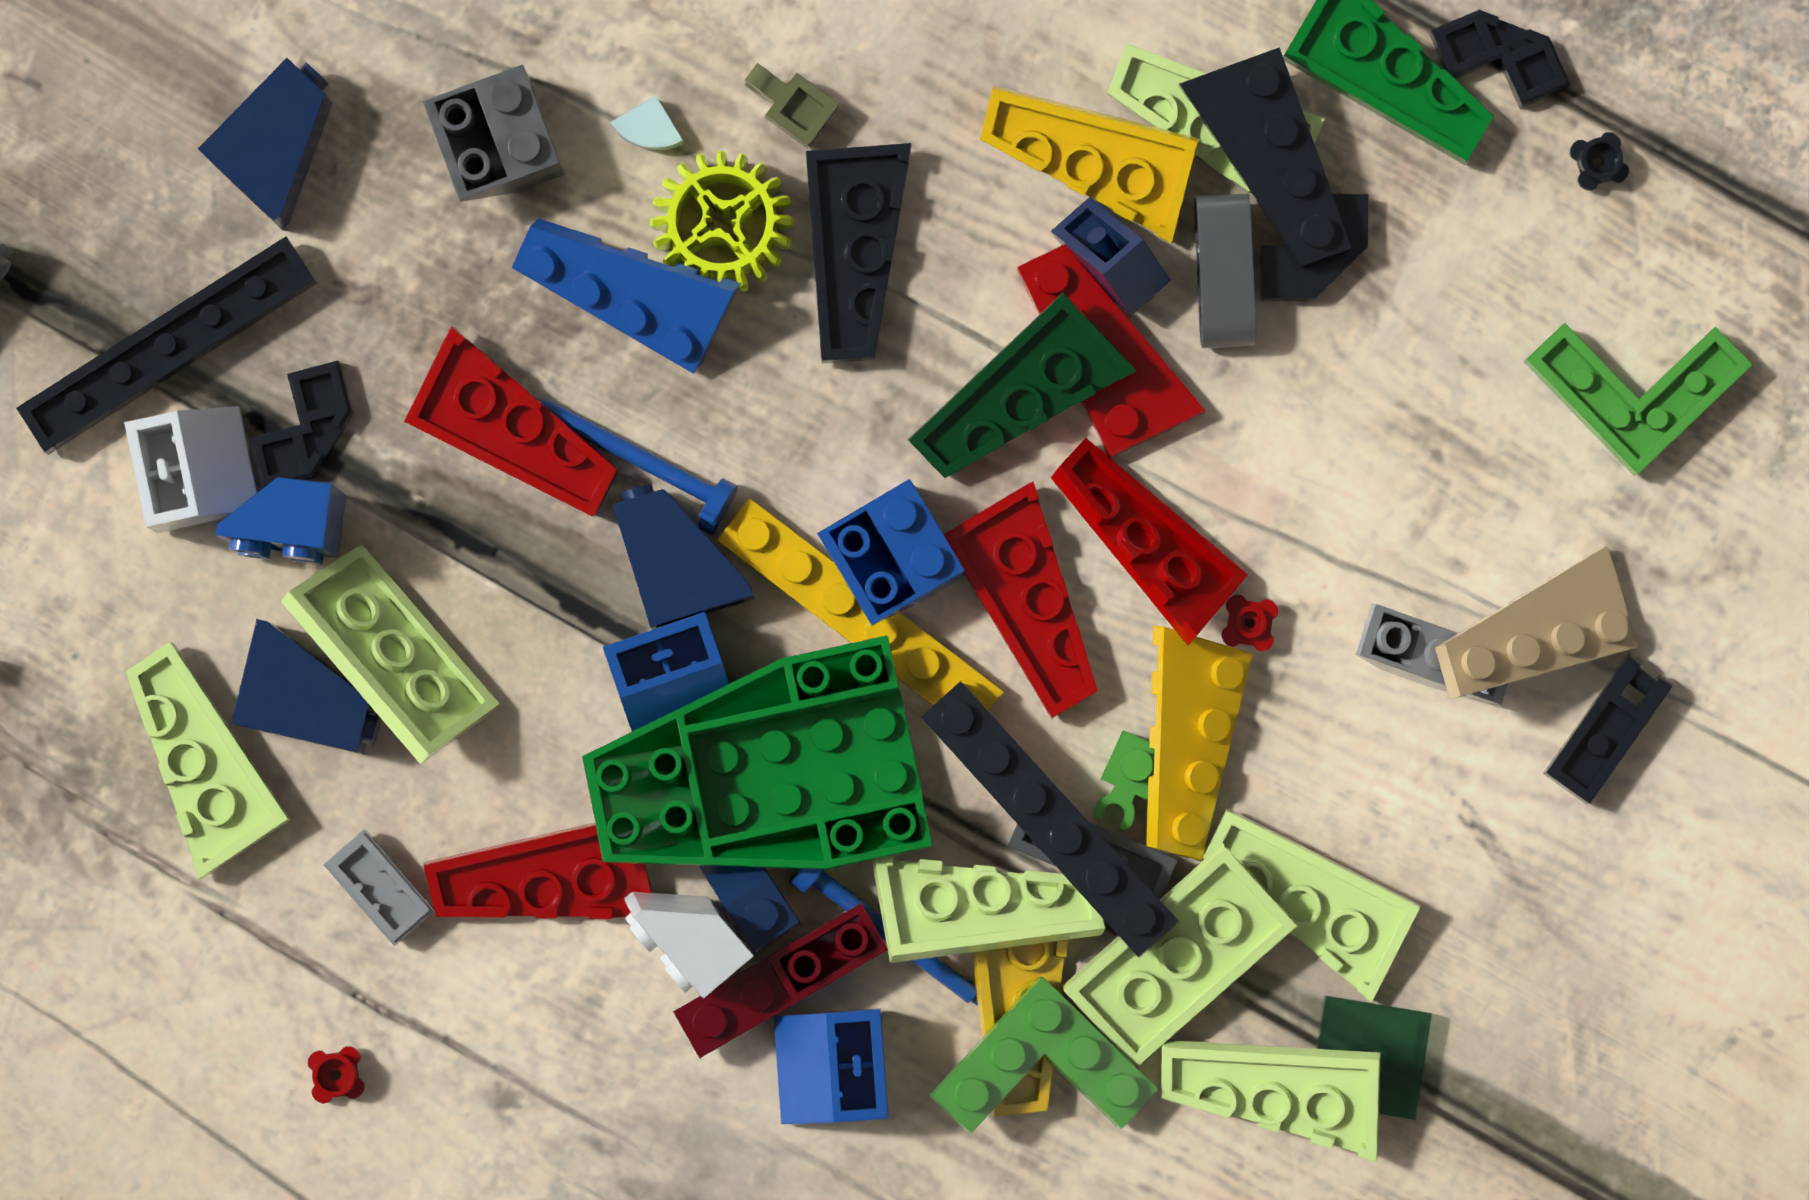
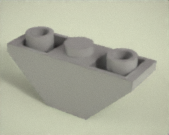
[1356,603,1508,705]

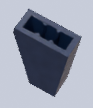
[198,57,332,230]
[612,484,755,630]
[231,619,381,755]

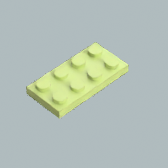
[281,544,500,764]
[1063,843,1297,1068]

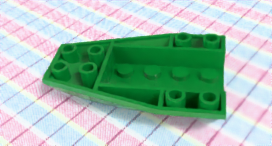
[582,635,933,870]

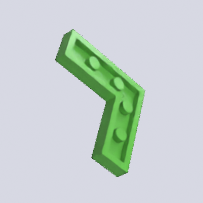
[1524,323,1753,477]
[929,977,1158,1133]

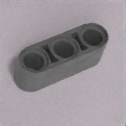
[1194,194,1256,348]

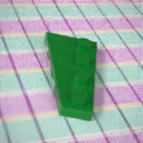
[1283,0,1494,165]

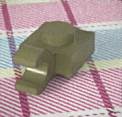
[745,63,839,149]

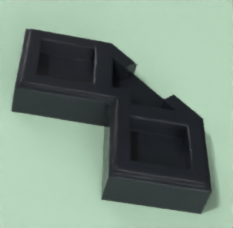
[1429,9,1571,109]
[1260,194,1368,301]
[249,360,354,489]

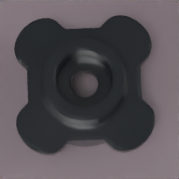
[1569,132,1629,191]

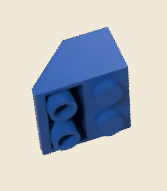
[215,477,346,565]
[817,479,965,626]
[602,612,729,731]
[774,1008,889,1124]

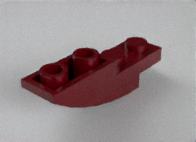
[673,903,888,1059]

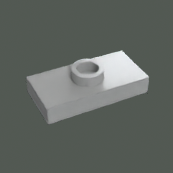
[324,829,435,946]

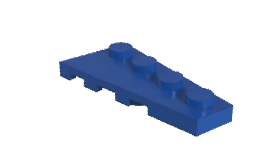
[512,218,741,374]

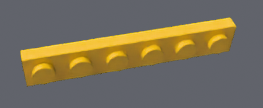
[717,498,1003,712]

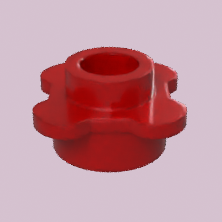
[1221,595,1278,652]
[307,1046,365,1104]

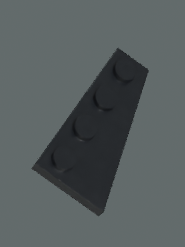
[1179,47,1352,267]
[806,143,912,364]

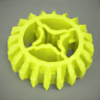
[650,151,794,292]

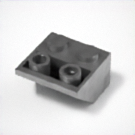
[423,64,565,202]

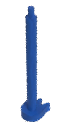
[537,398,738,536]
[789,869,978,1006]

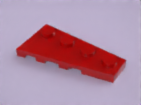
[1017,244,1206,458]
[404,326,619,517]
[1051,438,1248,646]
[943,481,1098,719]
[423,822,653,919]

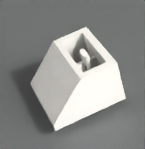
[124,406,258,533]
[624,892,753,999]

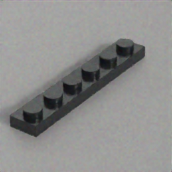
[16,236,317,455]
[921,681,1179,958]

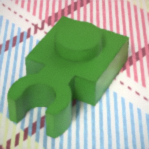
[1093,730,1155,832]

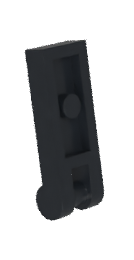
[1543,652,1674,805]

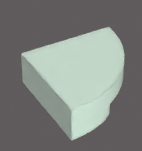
[610,96,684,150]

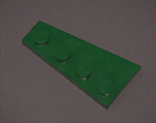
[908,292,1137,478]

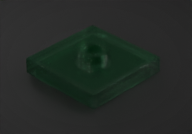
[1316,995,1432,1120]

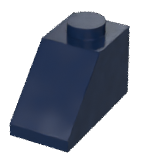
[1051,197,1171,315]
[699,866,801,953]

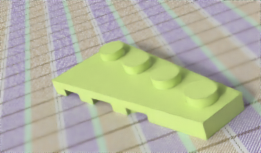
[1107,43,1325,197]
[125,642,291,880]
[1203,808,1420,1003]
[872,856,1105,963]
[1161,1040,1381,1162]

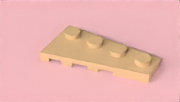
[1435,545,1638,700]

